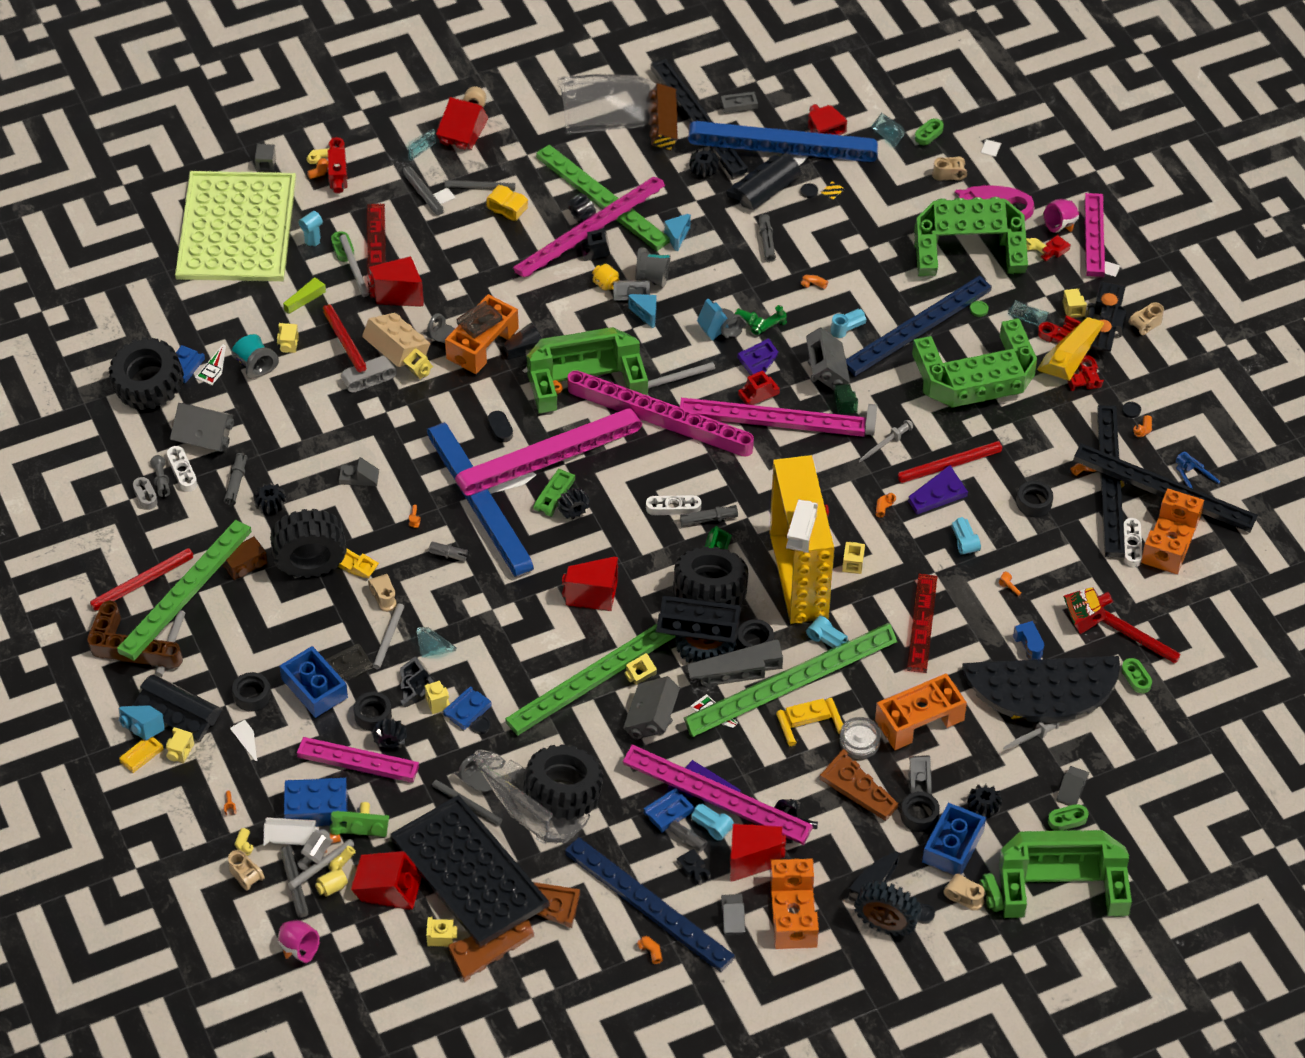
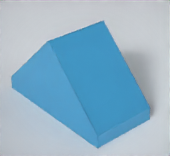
[664,214,691,251]
[628,294,657,328]

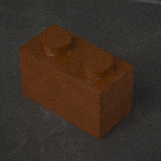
[222,536,267,580]

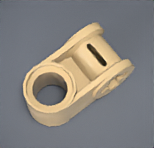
[932,157,967,181]
[1129,303,1164,335]
[368,574,396,612]
[228,850,265,890]
[944,874,985,910]

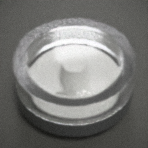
[840,717,881,759]

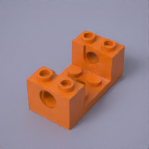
[445,294,519,374]
[1141,489,1204,575]
[875,673,967,750]
[770,859,819,949]

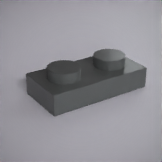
[721,92,758,113]
[613,280,650,300]

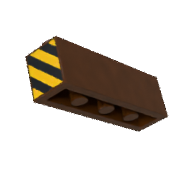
[648,83,678,150]

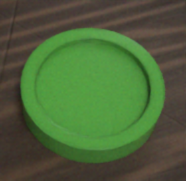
[970,301,988,317]

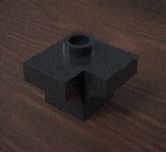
[581,228,611,261]

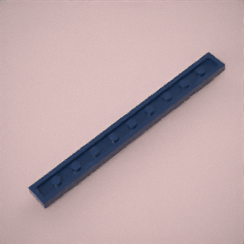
[846,276,992,376]
[565,837,735,973]

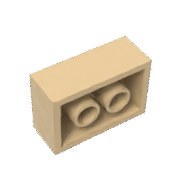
[362,313,430,367]

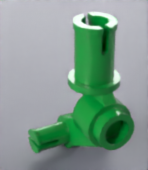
[735,305,787,335]

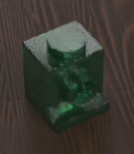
[835,384,858,415]

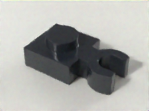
[676,848,711,885]

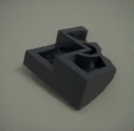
[503,323,542,360]
[400,656,435,707]

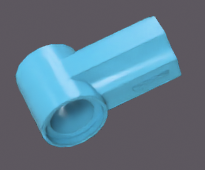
[299,211,323,246]
[830,309,866,338]
[952,517,981,555]
[806,616,848,648]
[692,804,734,841]

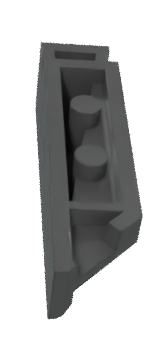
[688,639,783,687]

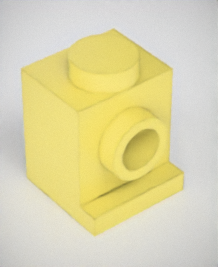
[1063,289,1087,318]
[277,323,299,353]
[403,348,433,380]
[842,542,865,574]
[625,653,657,685]
[425,681,450,714]
[166,727,194,763]
[427,917,458,947]

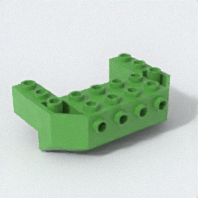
[914,197,1028,276]
[912,318,1037,407]
[527,327,648,413]
[999,830,1132,918]

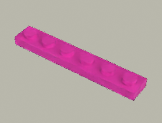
[1085,193,1105,277]
[297,737,419,783]

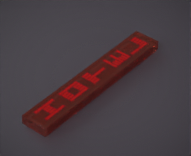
[367,204,386,287]
[907,574,938,673]

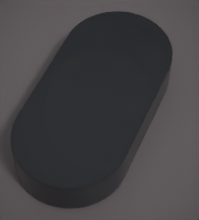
[488,411,513,442]

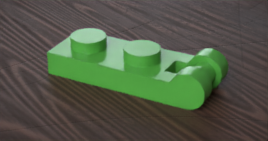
[533,468,575,517]
[329,811,389,837]

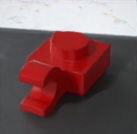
[1041,235,1071,261]

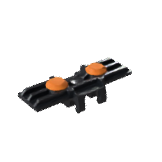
[1086,282,1127,352]

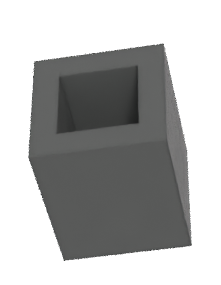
[255,144,276,172]

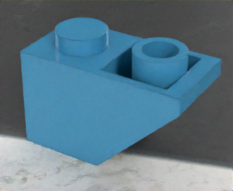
[697,298,729,341]
[118,706,165,740]

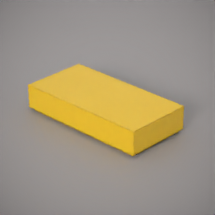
[119,737,164,773]

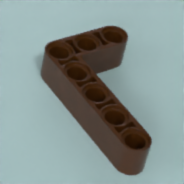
[87,601,183,668]

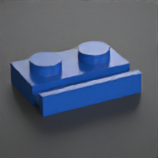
[176,345,205,384]
[443,686,492,730]
[644,788,694,832]

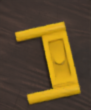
[776,698,846,746]

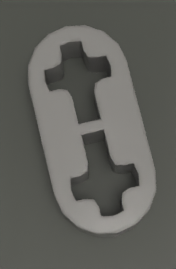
[865,404,877,435]
[133,477,158,510]

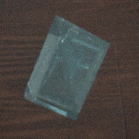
[871,113,905,147]
[408,129,436,161]
[1008,300,1049,326]
[416,627,457,658]

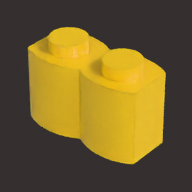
[487,185,528,221]

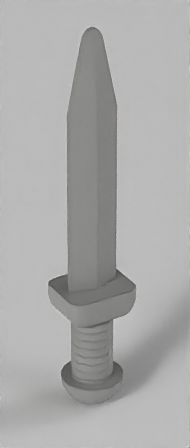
[858,420,913,462]
[1003,722,1060,750]

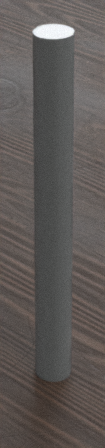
[445,180,516,190]
[432,780,503,826]

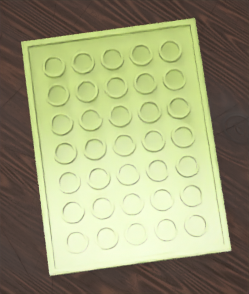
[175,171,296,281]

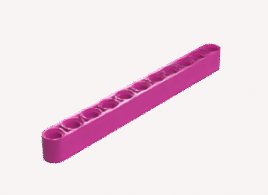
[568,371,754,457]
[455,408,642,496]

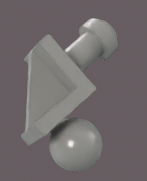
[298,829,333,870]

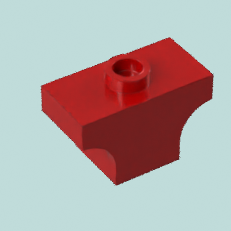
[738,371,780,405]

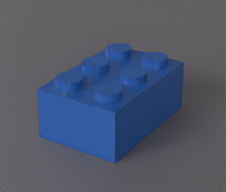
[279,646,348,718]
[284,778,348,827]
[922,802,986,875]

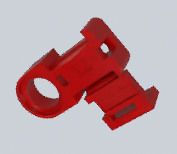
[1038,315,1081,343]
[1067,355,1104,391]

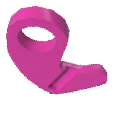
[955,185,1035,221]

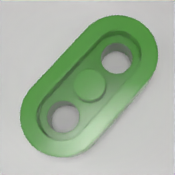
[915,118,944,145]
[331,231,354,262]
[1121,658,1152,694]
[1048,804,1088,831]
[980,873,1004,912]

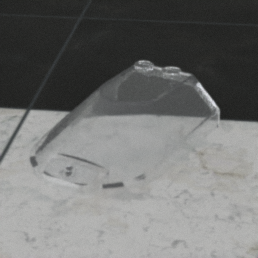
[558,74,656,134]
[473,750,590,844]

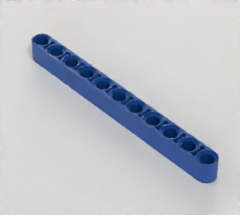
[688,121,878,162]
[427,422,534,577]

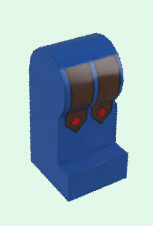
[1013,621,1044,660]

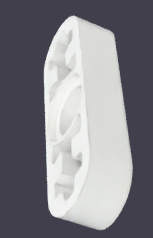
[167,446,197,492]
[646,495,701,515]
[1123,518,1142,567]

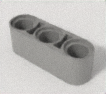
[341,356,397,392]

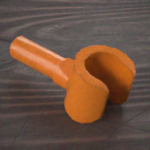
[409,505,421,528]
[999,572,1021,596]
[224,791,237,815]

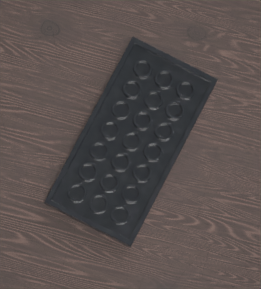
[390,795,550,947]

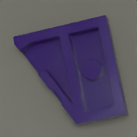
[737,339,779,376]

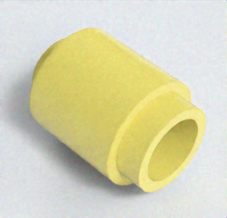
[315,869,348,897]

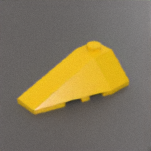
[1037,317,1104,381]

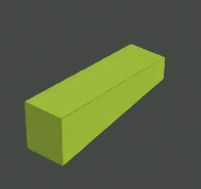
[283,278,326,314]

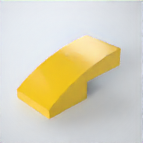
[338,548,379,579]

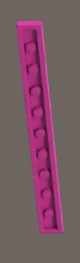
[513,176,665,277]
[680,397,866,437]
[623,745,813,845]

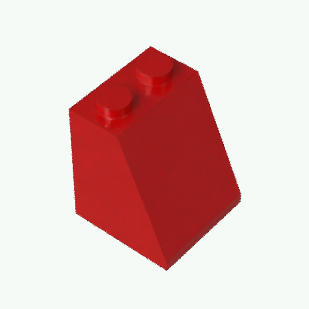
[436,97,489,150]
[367,256,424,307]
[562,557,618,611]
[730,824,786,881]
[351,851,422,910]

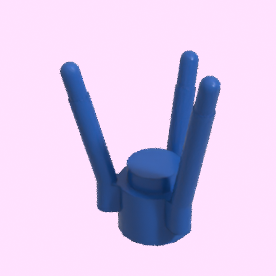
[1176,452,1220,488]

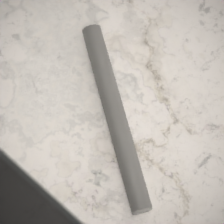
[339,235,369,297]
[648,362,715,389]
[373,603,404,669]
[155,610,185,677]
[288,839,354,890]

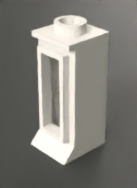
[786,499,818,553]
[263,818,319,846]

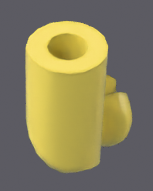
[307,148,330,164]
[1026,238,1046,254]
[235,828,253,856]

